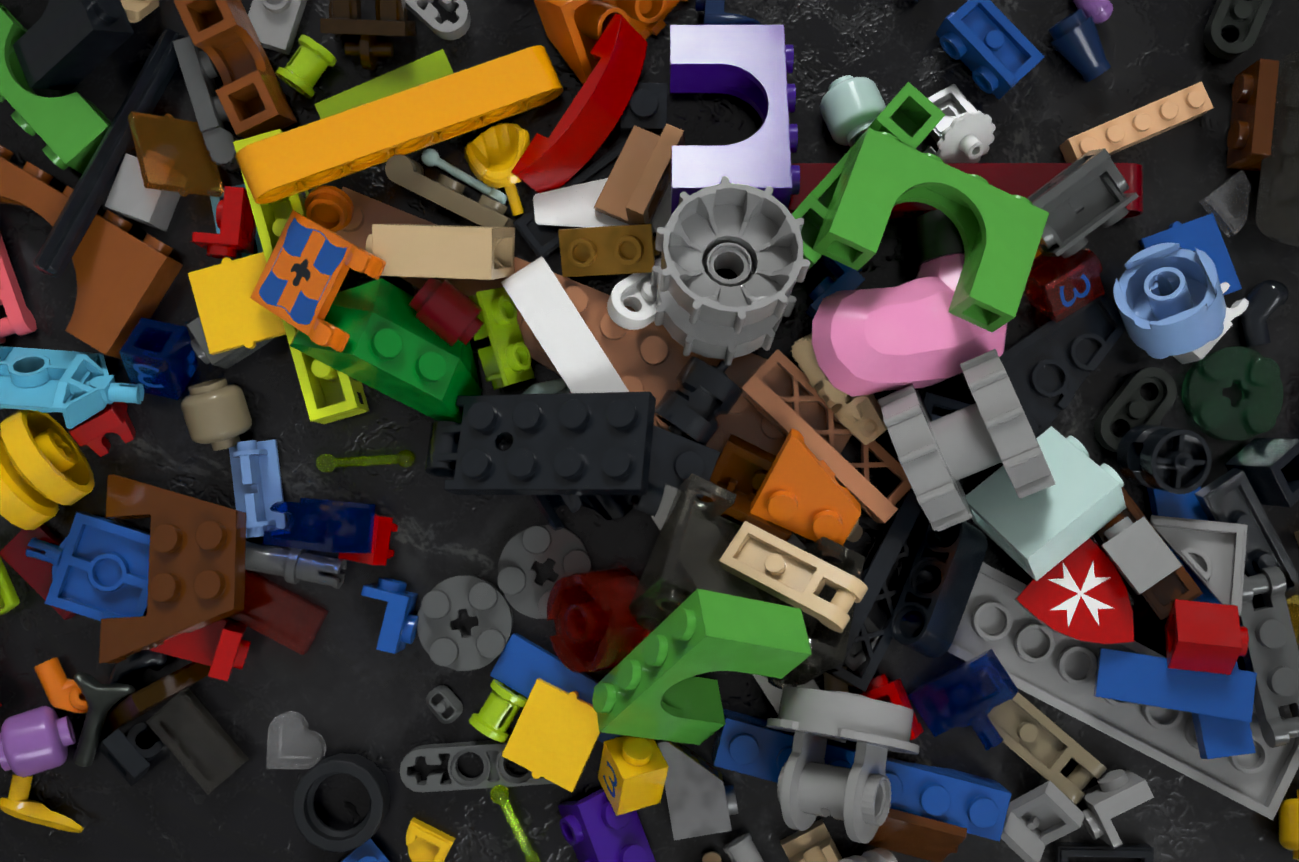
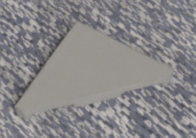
[1150,515,1248,616]

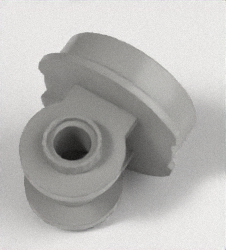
[766,687,920,844]

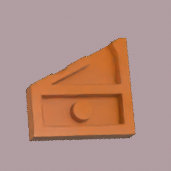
[750,428,861,552]

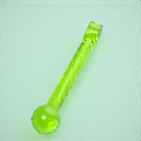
[316,449,415,473]
[490,784,540,862]

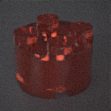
[547,566,661,673]

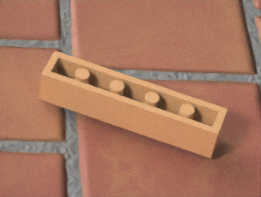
[1059,81,1214,163]

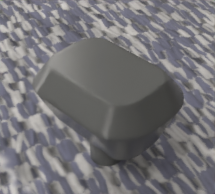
[426,685,463,724]

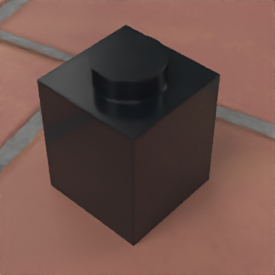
[1225,438,1299,507]

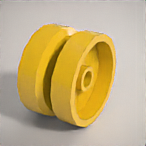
[0,409,95,530]

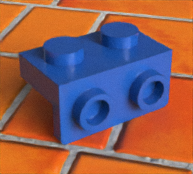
[935,0,1044,100]

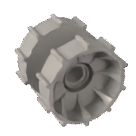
[650,176,810,366]
[878,349,1056,532]

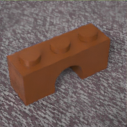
[173,0,297,138]

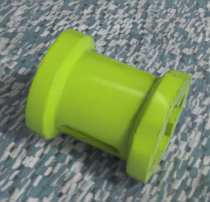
[275,34,337,99]
[468,679,528,743]

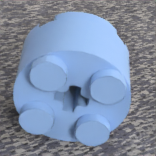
[1113,243,1226,359]

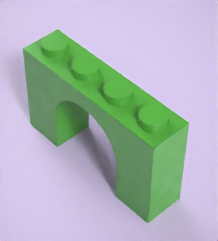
[813,128,1049,332]
[592,589,812,745]

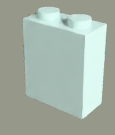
[965,426,1127,581]

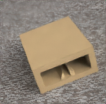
[366,224,515,280]

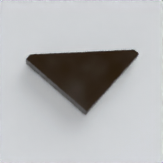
[104,662,211,734]

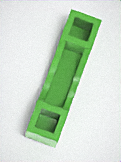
[0,2,111,174]
[792,82,946,270]

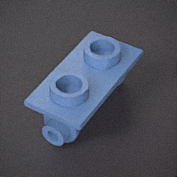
[229,439,288,538]

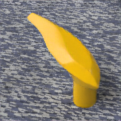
[0,774,84,833]

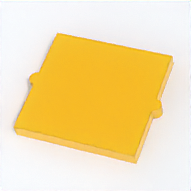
[188,252,286,355]
[502,678,601,792]

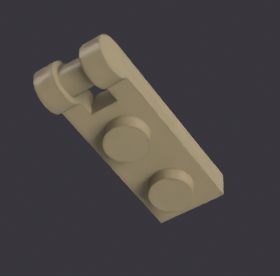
[385,155,515,227]
[972,680,1107,806]

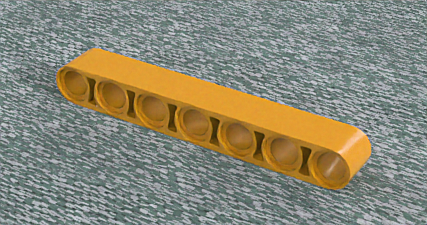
[235,45,564,204]

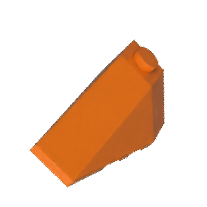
[534,0,687,85]

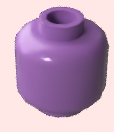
[0,706,76,778]

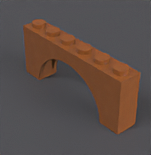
[0,145,183,360]

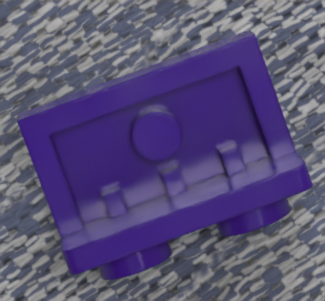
[558,788,656,862]

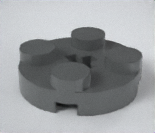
[497,525,593,619]
[417,575,514,671]

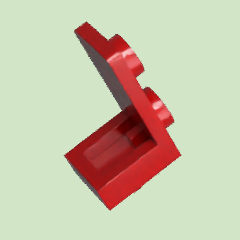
[146,614,251,681]

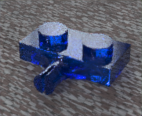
[908,649,1019,750]

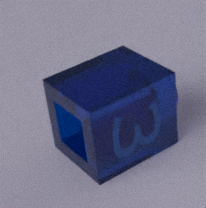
[119,318,199,400]

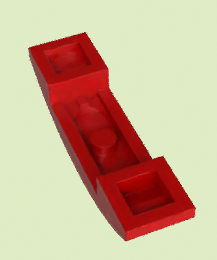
[511,13,648,193]

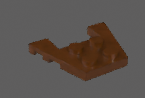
[99,474,246,664]

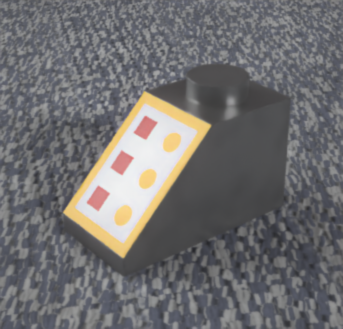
[657,740,738,841]

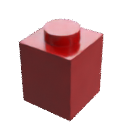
[1165,599,1249,675]

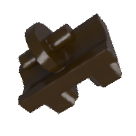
[320,0,416,70]

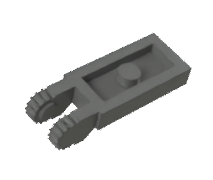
[172,36,241,174]

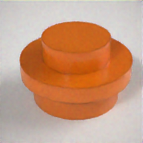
[304,185,354,232]

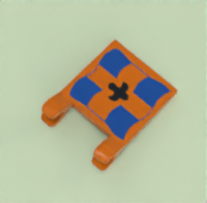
[250,210,386,353]

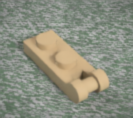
[719,521,868,633]

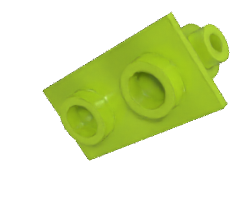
[469,287,535,390]

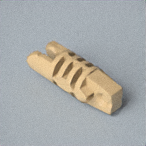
[791,333,887,445]

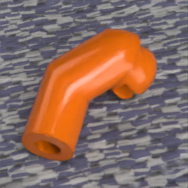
[34,657,88,714]

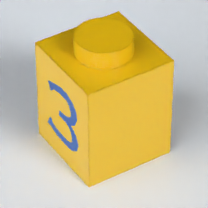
[598,736,669,816]

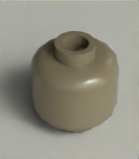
[181,377,252,451]

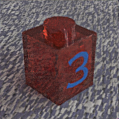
[1025,249,1105,323]

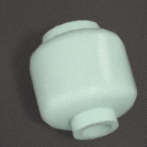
[819,75,886,148]

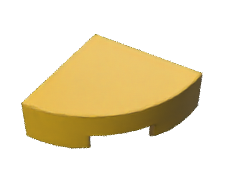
[406,817,456,862]

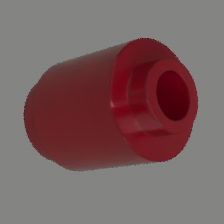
[408,278,484,347]

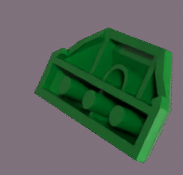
[290,278,482,423]

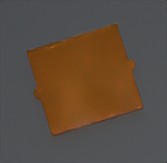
[128,111,224,197]

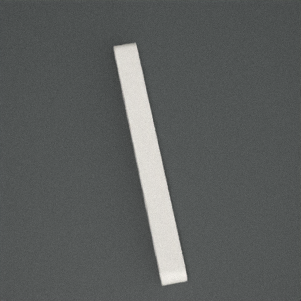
[501,256,820,713]

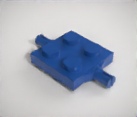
[25,511,150,621]

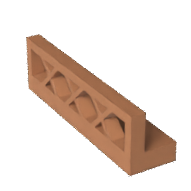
[741,349,912,523]

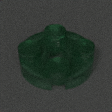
[1182,346,1283,441]

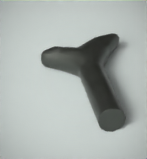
[73,672,136,767]

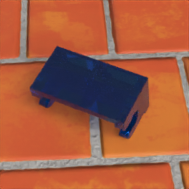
[263,498,375,553]

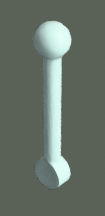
[421,148,508,205]

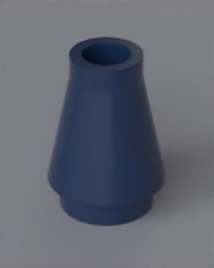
[1048,8,1111,83]

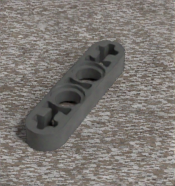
[400,739,586,793]

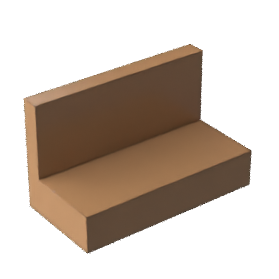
[594,123,685,225]

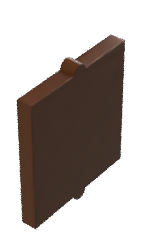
[866,808,967,862]

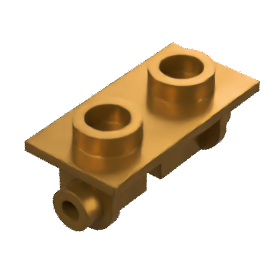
[558,224,660,277]

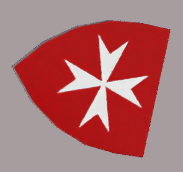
[1014,538,1134,644]

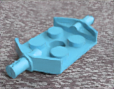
[0,346,144,429]

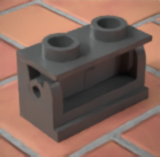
[1027,148,1139,258]

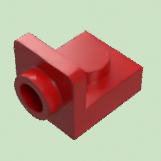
[191,186,256,260]

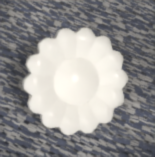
[937,110,996,163]

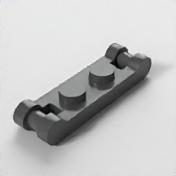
[1239,566,1299,748]

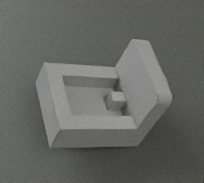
[1081,769,1154,849]
[1001,780,1085,862]

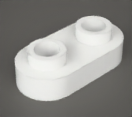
[607,258,661,330]

